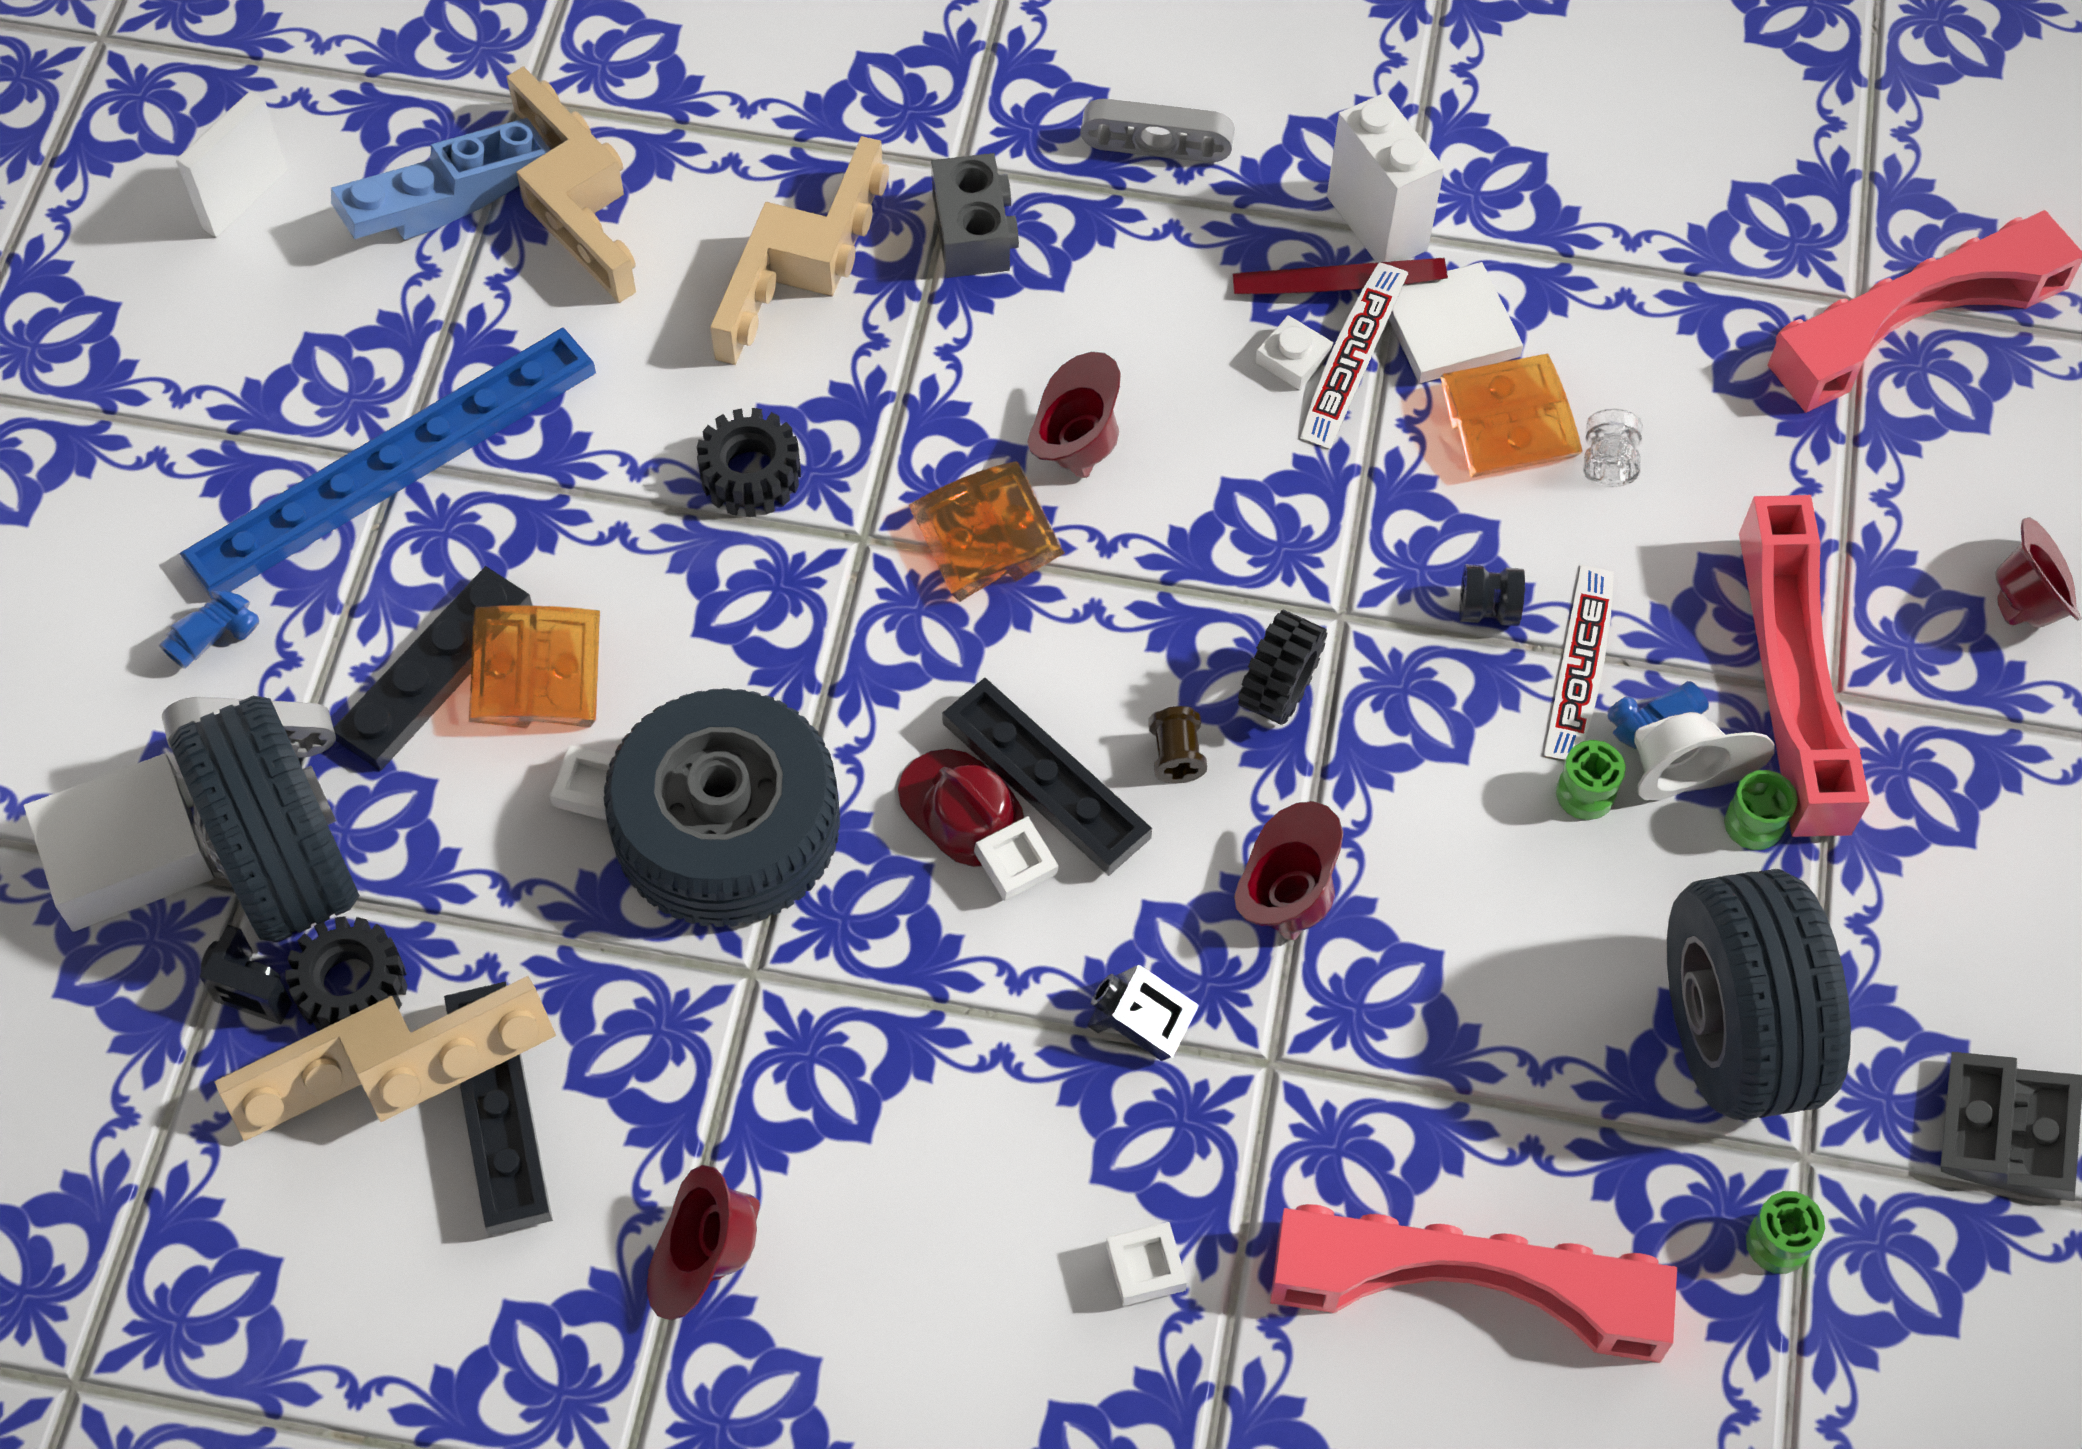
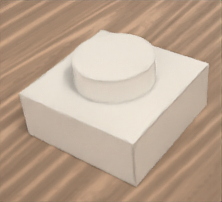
[1255,315,1333,390]
[549,745,614,820]
[974,816,1059,901]
[1106,1222,1187,1306]

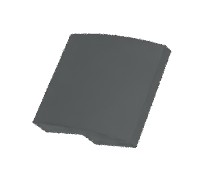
[1941,1052,2082,1202]

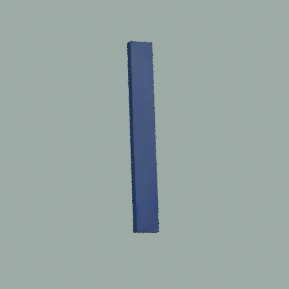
[180,327,596,600]

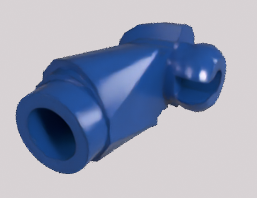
[159,590,259,669]
[1607,681,1709,749]

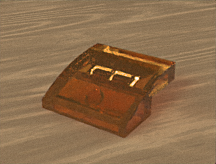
[1440,353,1583,478]
[909,461,1065,602]
[468,606,600,728]

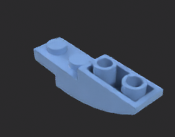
[331,118,550,240]

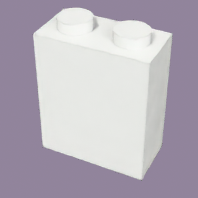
[1327,93,1444,263]
[24,753,215,932]

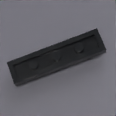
[334,566,533,771]
[942,677,1152,876]
[444,981,553,1236]

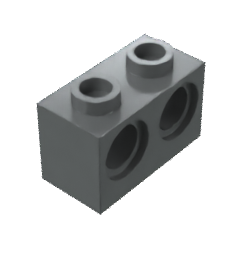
[931,153,1019,278]

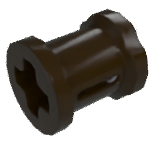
[1148,706,1208,784]

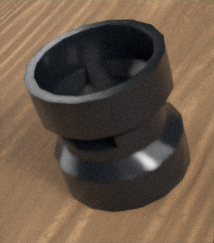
[1459,564,1525,626]

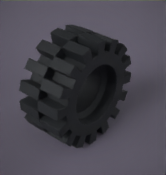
[697,408,801,517]
[1238,609,1328,725]
[285,916,407,1031]

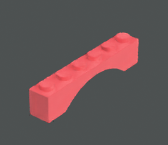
[1767,210,2082,413]
[1739,495,1870,837]
[1270,1204,1677,1363]

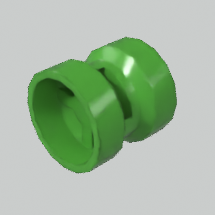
[1556,740,1626,820]
[1724,770,1798,850]
[1746,1191,1825,1274]

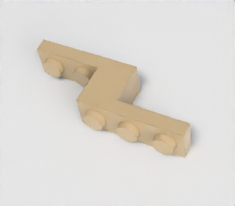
[506,66,636,303]
[710,136,889,365]
[214,976,556,1141]

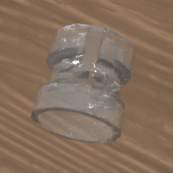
[1583,409,1643,487]

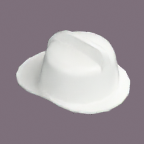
[1634,712,1774,800]

